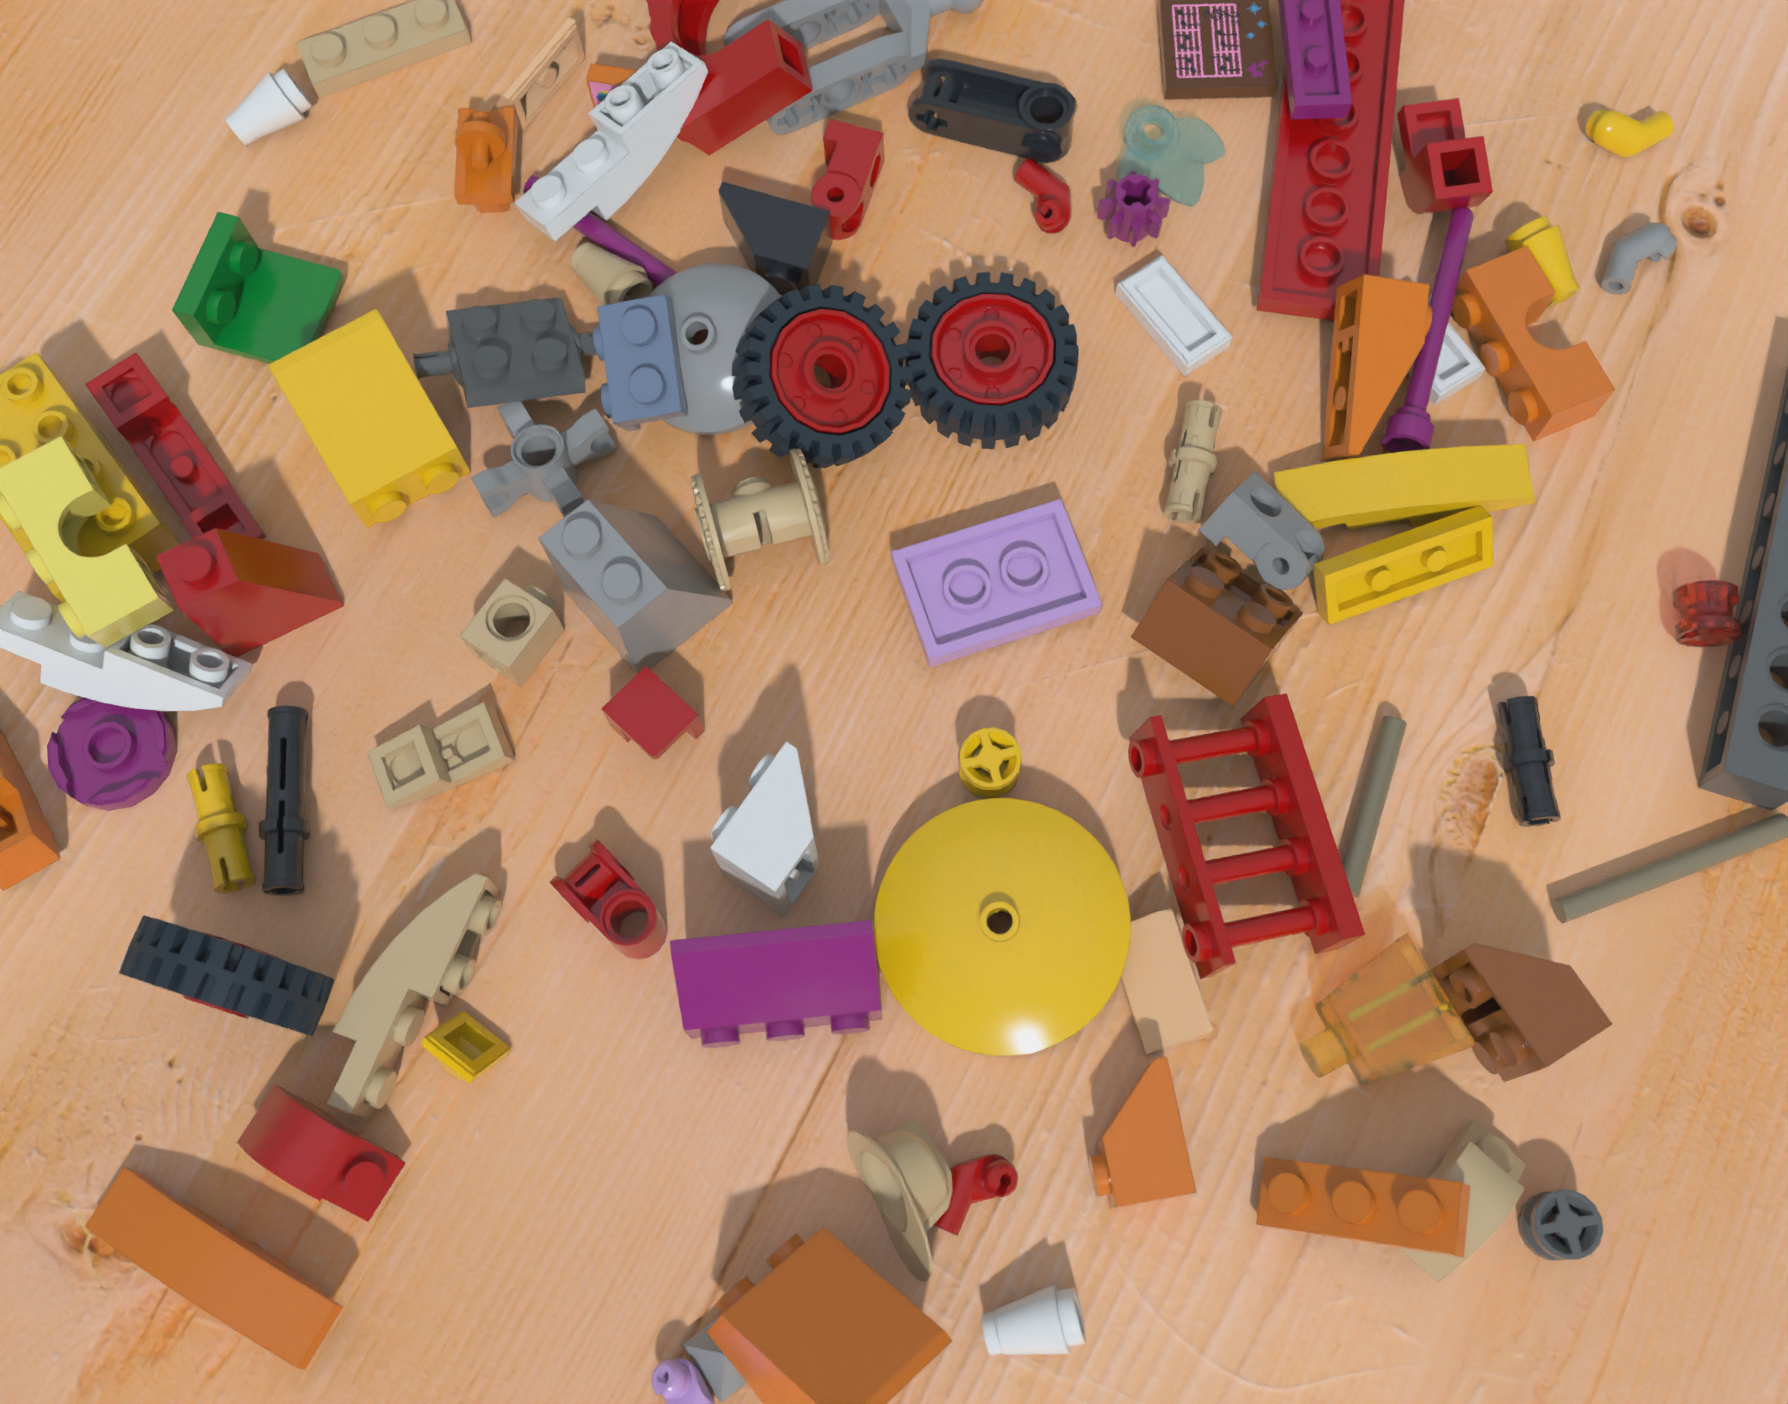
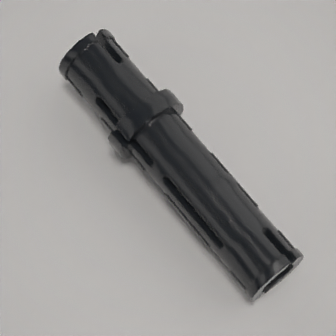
[259,706,311,896]

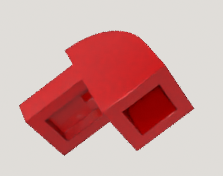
[1397,98,1493,214]
[237,1084,406,1222]

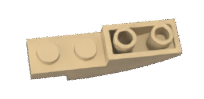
[327,873,502,1119]

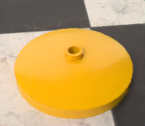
[874,798,1131,1056]

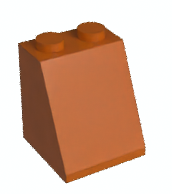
[707,1227,953,1404]

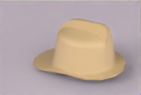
[846,1122,953,1282]

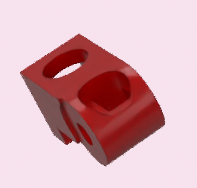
[811,119,885,240]

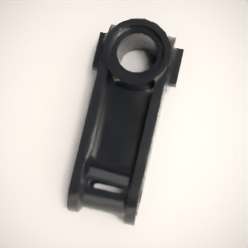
[908,58,1077,163]

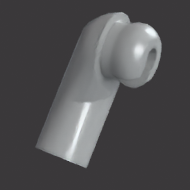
[1601,222,1677,294]

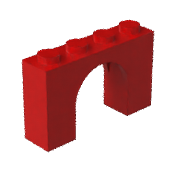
[646,0,813,155]

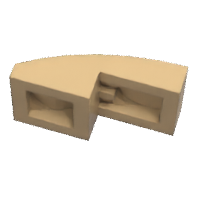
[367,702,515,808]

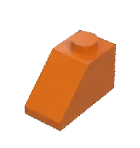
[1089,1057,1197,1209]

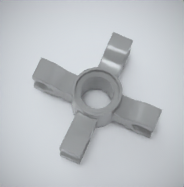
[471,401,616,518]

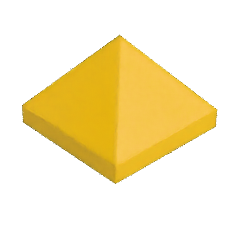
[421,1011,512,1083]

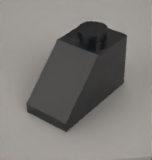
[718,181,833,296]

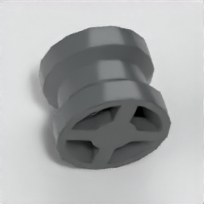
[1518,1190,1603,1260]

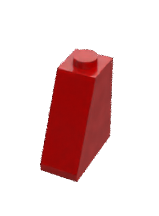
[156,528,344,658]

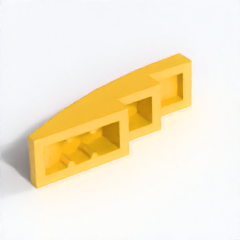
[1274,444,1535,531]

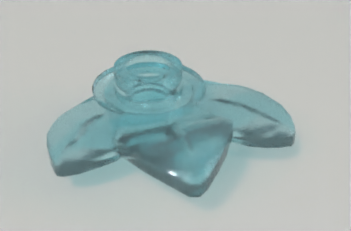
[1118,105,1225,207]

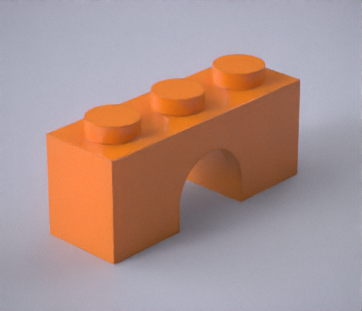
[1452,246,1615,442]

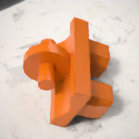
[454,106,518,213]

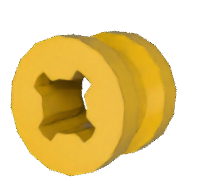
[958,727,1022,799]

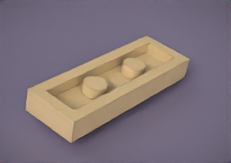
[296,0,472,98]

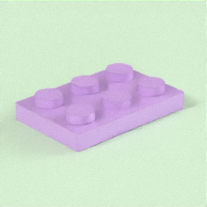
[891,499,1102,668]

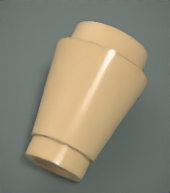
[570,243,653,305]

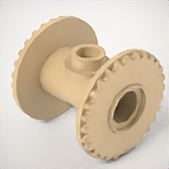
[691,448,830,591]

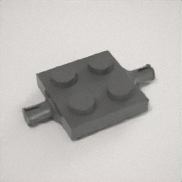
[413,297,597,408]

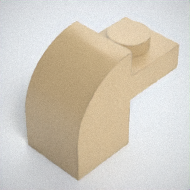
[1400,1119,1527,1282]

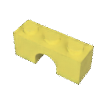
[0,436,174,648]

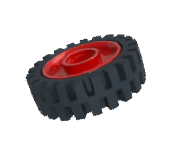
[906,272,1079,449]
[731,284,913,468]
[119,915,335,1036]

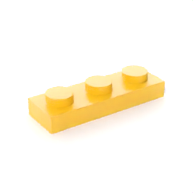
[1313,505,1494,625]

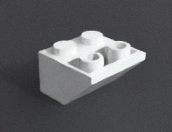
[710,742,820,917]

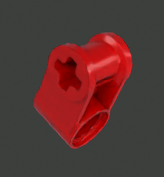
[549,839,668,959]

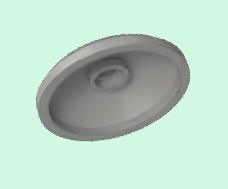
[648,263,781,435]

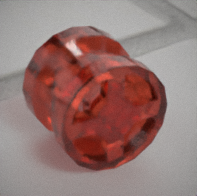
[1673,580,1741,647]

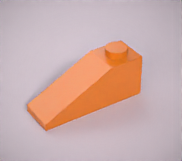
[1322,274,1432,462]

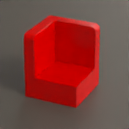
[601,666,705,759]

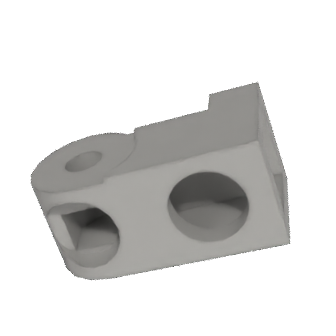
[1199,471,1325,590]

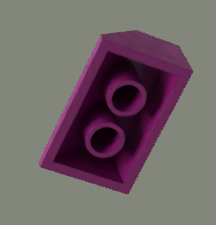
[670,920,882,1048]

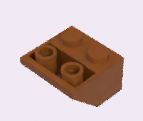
[1131,547,1303,707]
[1427,943,1613,1082]

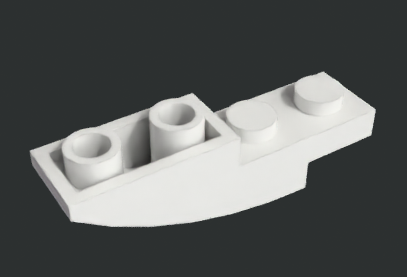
[515,42,708,242]
[0,590,252,711]

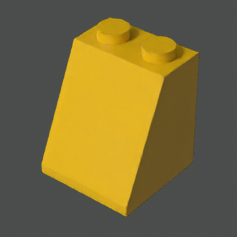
[267,308,471,528]

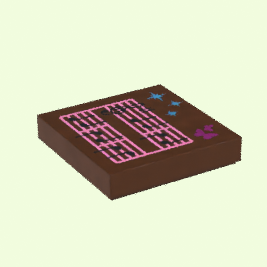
[1157,0,1277,100]

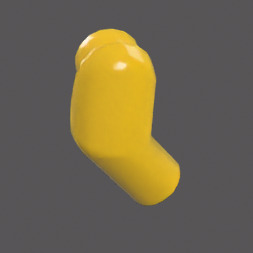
[1585,109,1674,158]

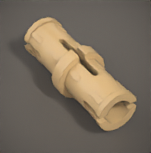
[1163,400,1223,524]

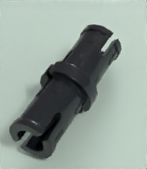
[1496,696,1561,827]

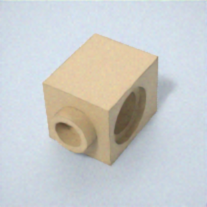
[460,578,565,687]

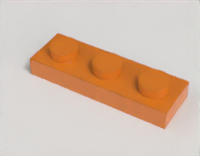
[1256,1157,1470,1258]

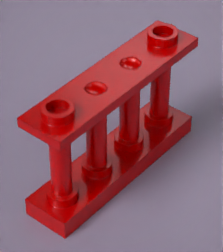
[1128,693,1365,979]

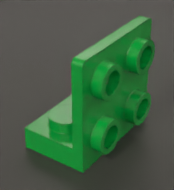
[172,211,344,364]

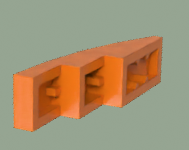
[85,1167,344,1370]

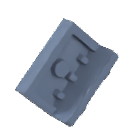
[593,294,688,432]

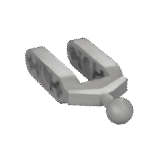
[724,0,983,134]

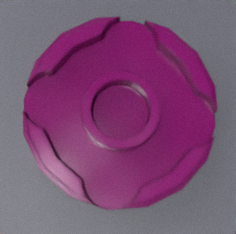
[47,697,177,811]

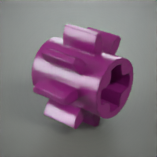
[1097,171,1170,247]

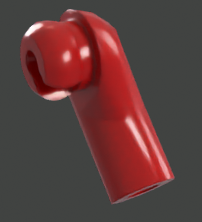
[1014,158,1072,234]
[934,1154,1018,1236]

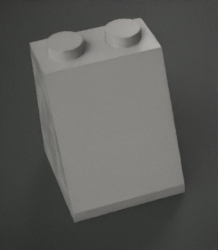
[538,499,733,674]

